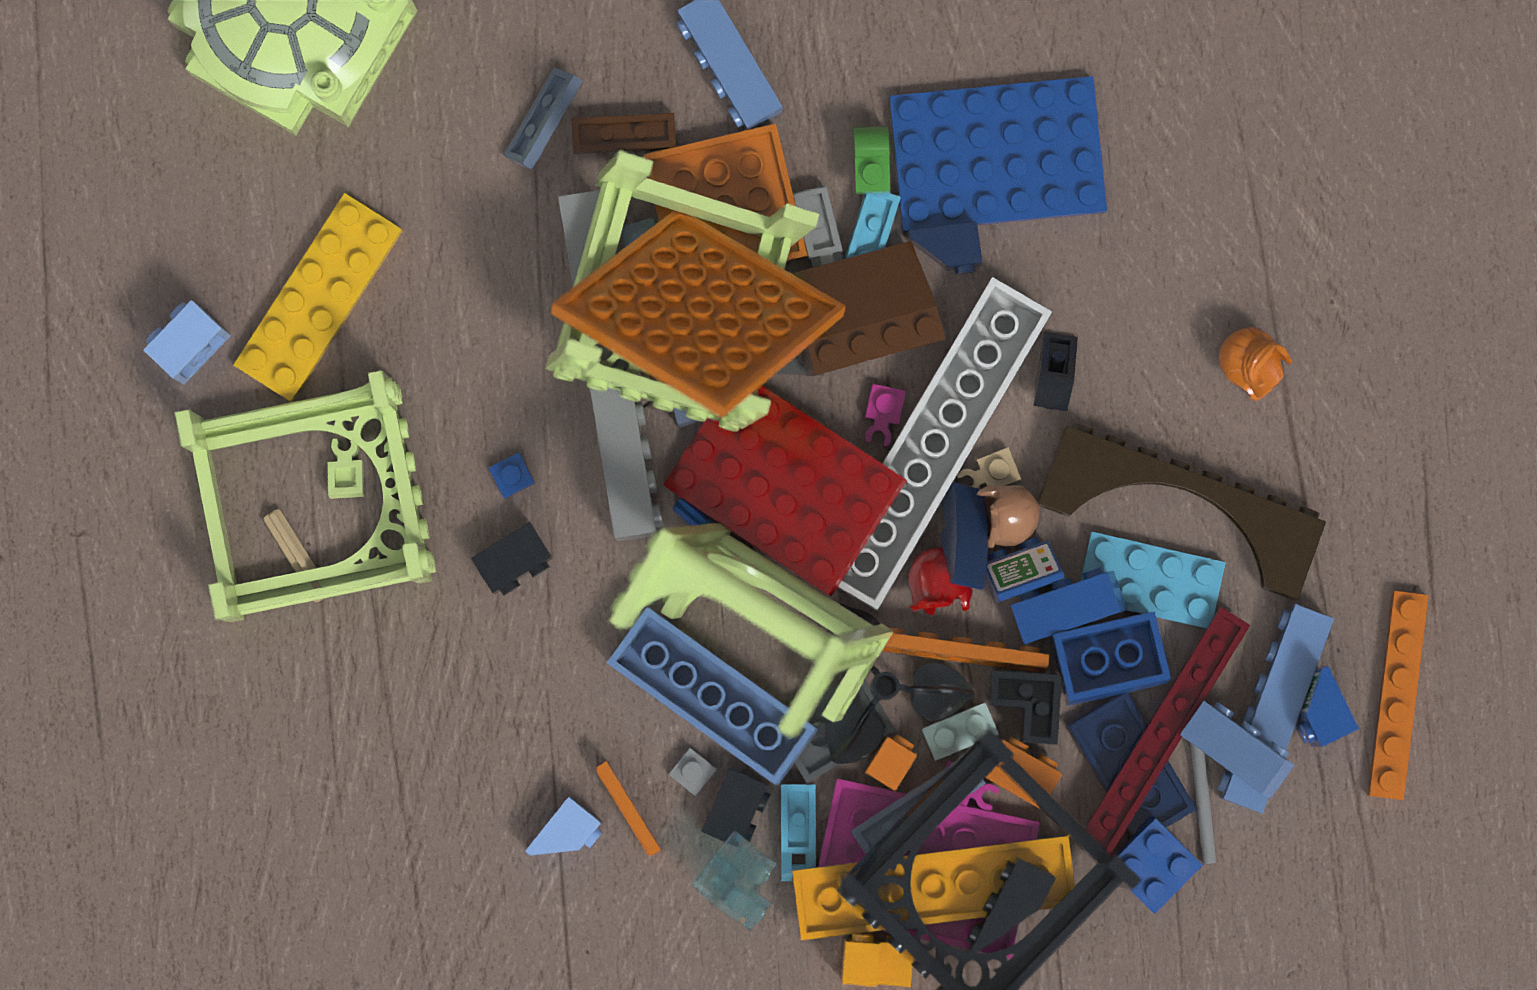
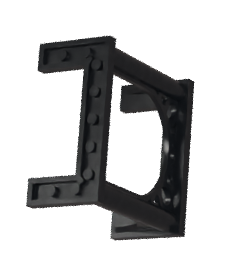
[835,729,1142,990]

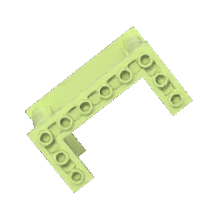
[545,151,819,431]
[175,371,436,622]
[609,523,894,737]

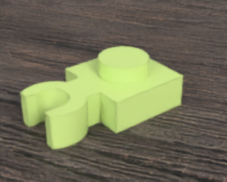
[327,438,364,499]

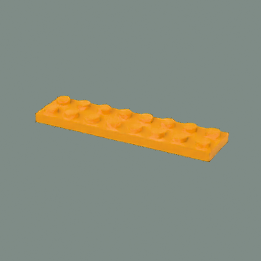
[792,836,1075,940]

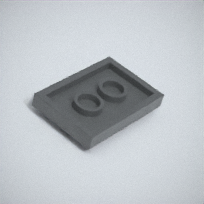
[795,680,896,783]

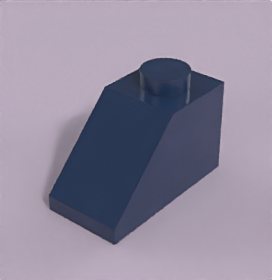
[908,221,983,275]

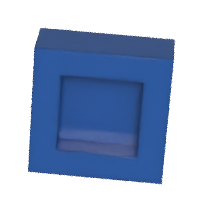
[489,452,535,499]

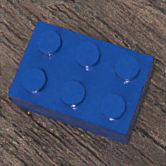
[1051,612,1171,706]

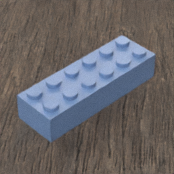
[607,607,818,786]

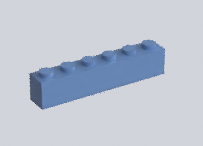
[1217,604,1334,814]

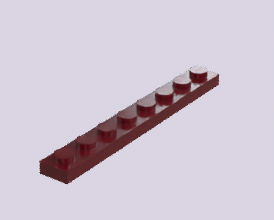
[1084,607,1250,854]

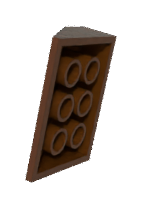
[791,241,946,376]

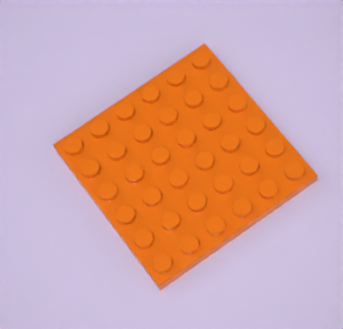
[551,210,846,418]

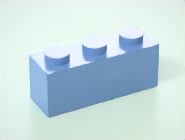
[1180,701,1295,799]

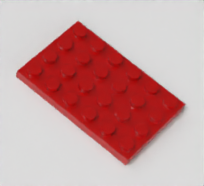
[663,385,907,597]

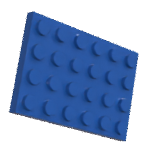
[889,76,1107,233]

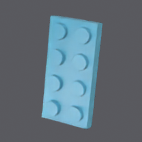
[1079,532,1226,629]

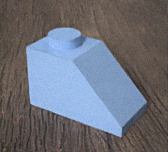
[525,796,603,856]

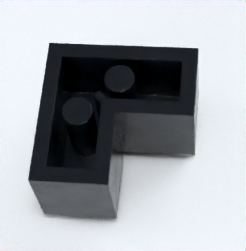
[988,670,1062,745]

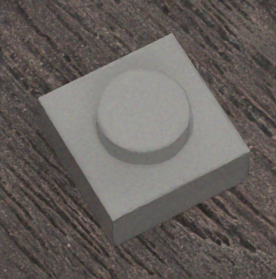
[668,748,717,796]

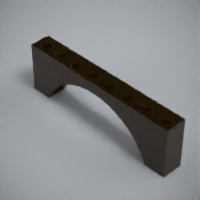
[1037,423,1327,600]

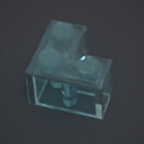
[691,830,777,930]

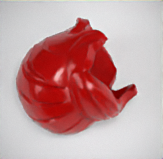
[908,547,973,615]

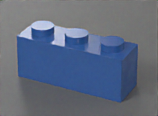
[1011,567,1127,644]

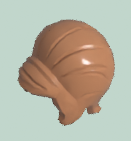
[977,485,1040,548]

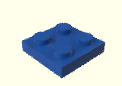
[1114,816,1203,914]

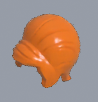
[1219,327,1293,402]

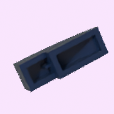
[940,482,988,590]

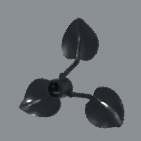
[825,603,974,764]

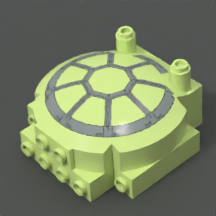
[168,0,417,136]

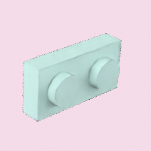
[922,702,998,761]

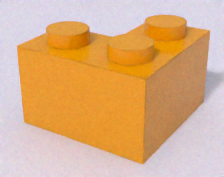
[841,933,913,987]

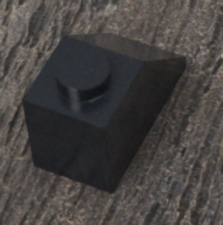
[1033,331,1078,411]

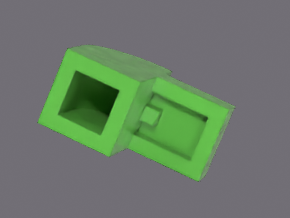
[853,126,890,194]

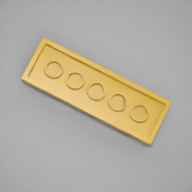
[233,193,403,402]

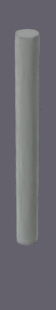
[1190,743,1217,864]

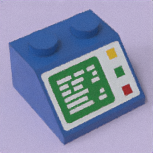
[986,537,1065,603]
[1295,666,1359,747]

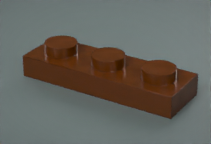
[572,113,676,154]

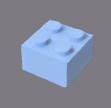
[143,300,231,385]

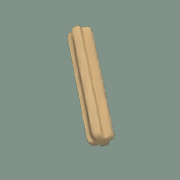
[263,509,325,603]

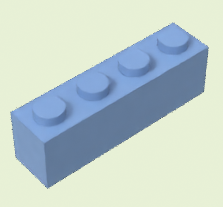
[676,0,783,130]

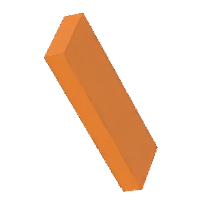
[596,761,662,857]

